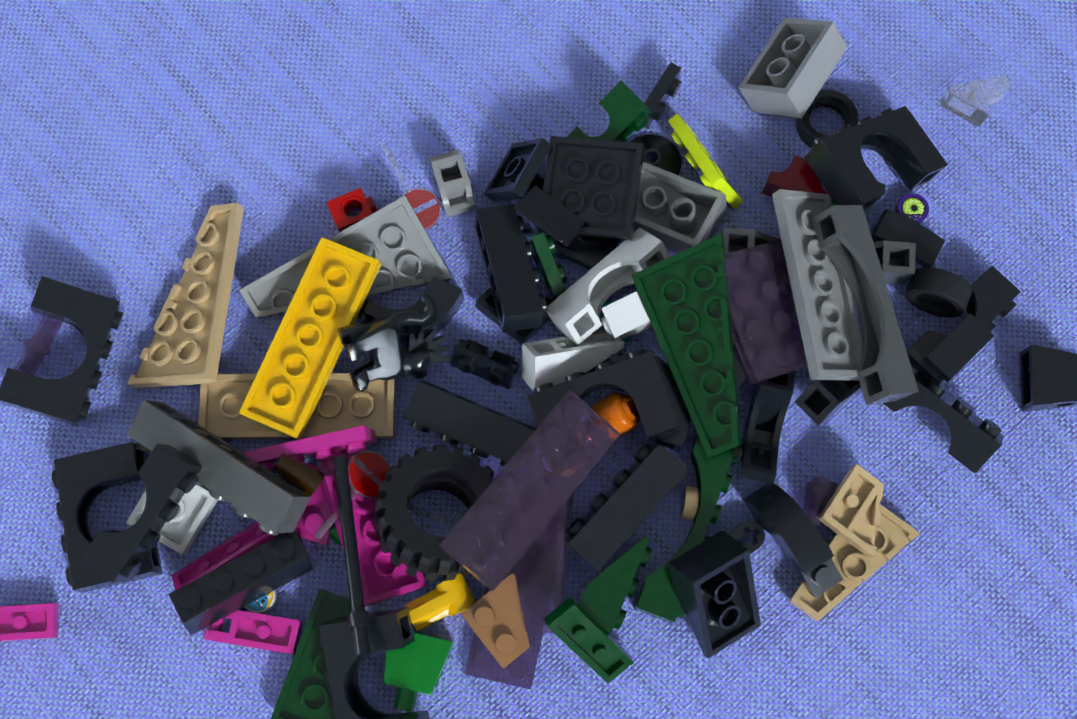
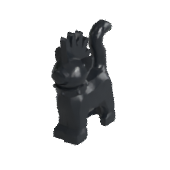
[338,294,451,391]

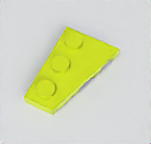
[668,113,744,209]

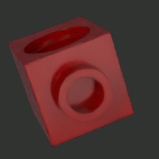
[326,188,378,232]

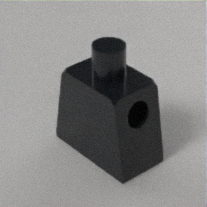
[1019,345,1077,412]

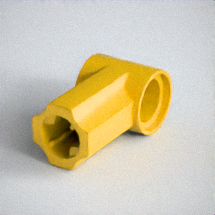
[404,573,476,631]

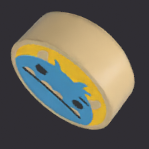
[680,485,699,520]

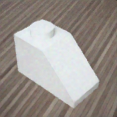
[601,291,653,339]

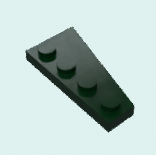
[271,589,350,719]

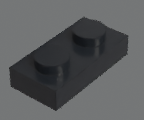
[644,62,682,129]

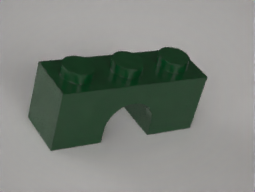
[567,80,652,142]

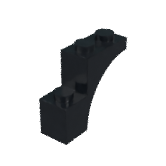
[795,343,907,425]

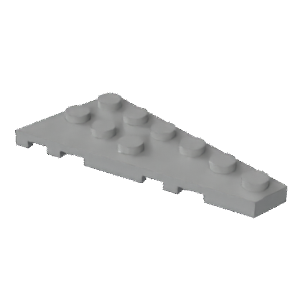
[239,195,452,317]

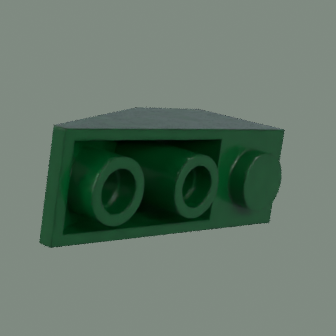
[578,536,652,634]

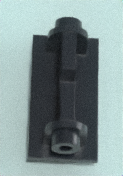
[451,338,520,389]

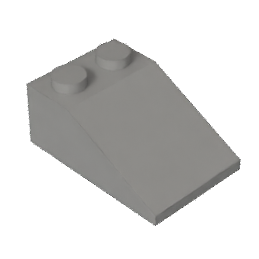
[634,162,727,254]

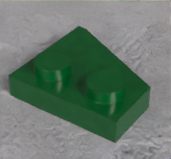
[522,227,567,296]

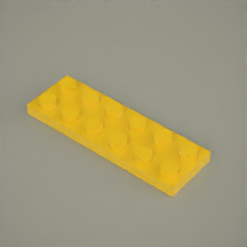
[239,237,382,440]

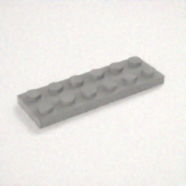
[772,189,863,381]

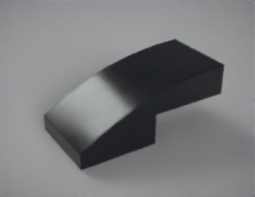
[871,209,945,267]

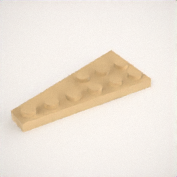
[127,203,244,389]

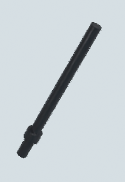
[333,456,371,658]

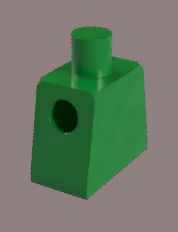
[384,632,454,712]

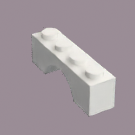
[547,228,670,345]

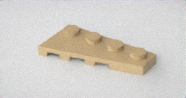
[788,504,921,621]

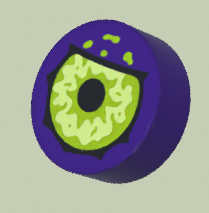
[895,194,929,224]

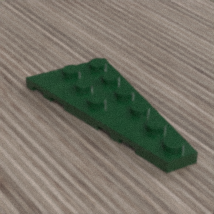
[631,233,741,458]

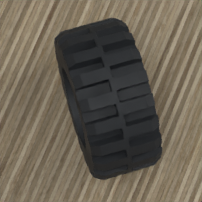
[374,445,506,581]

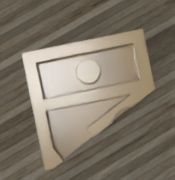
[817,464,884,557]

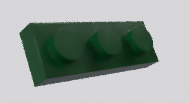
[544,597,634,683]

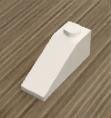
[522,330,624,392]

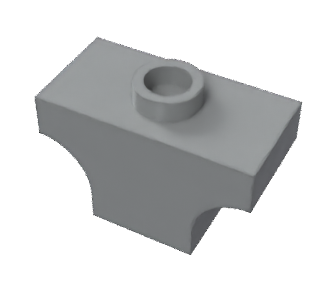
[429,149,476,217]

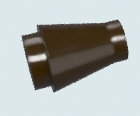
[272,453,325,496]

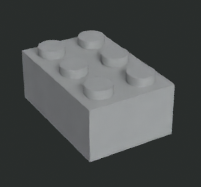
[738,18,847,119]

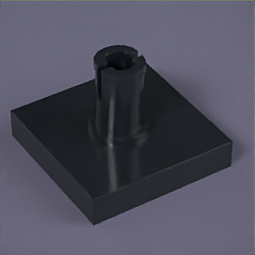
[484,138,552,201]

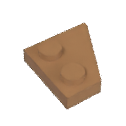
[461,573,530,669]

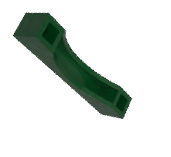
[634,433,743,624]

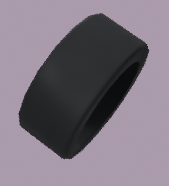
[796,90,858,148]
[905,267,972,318]

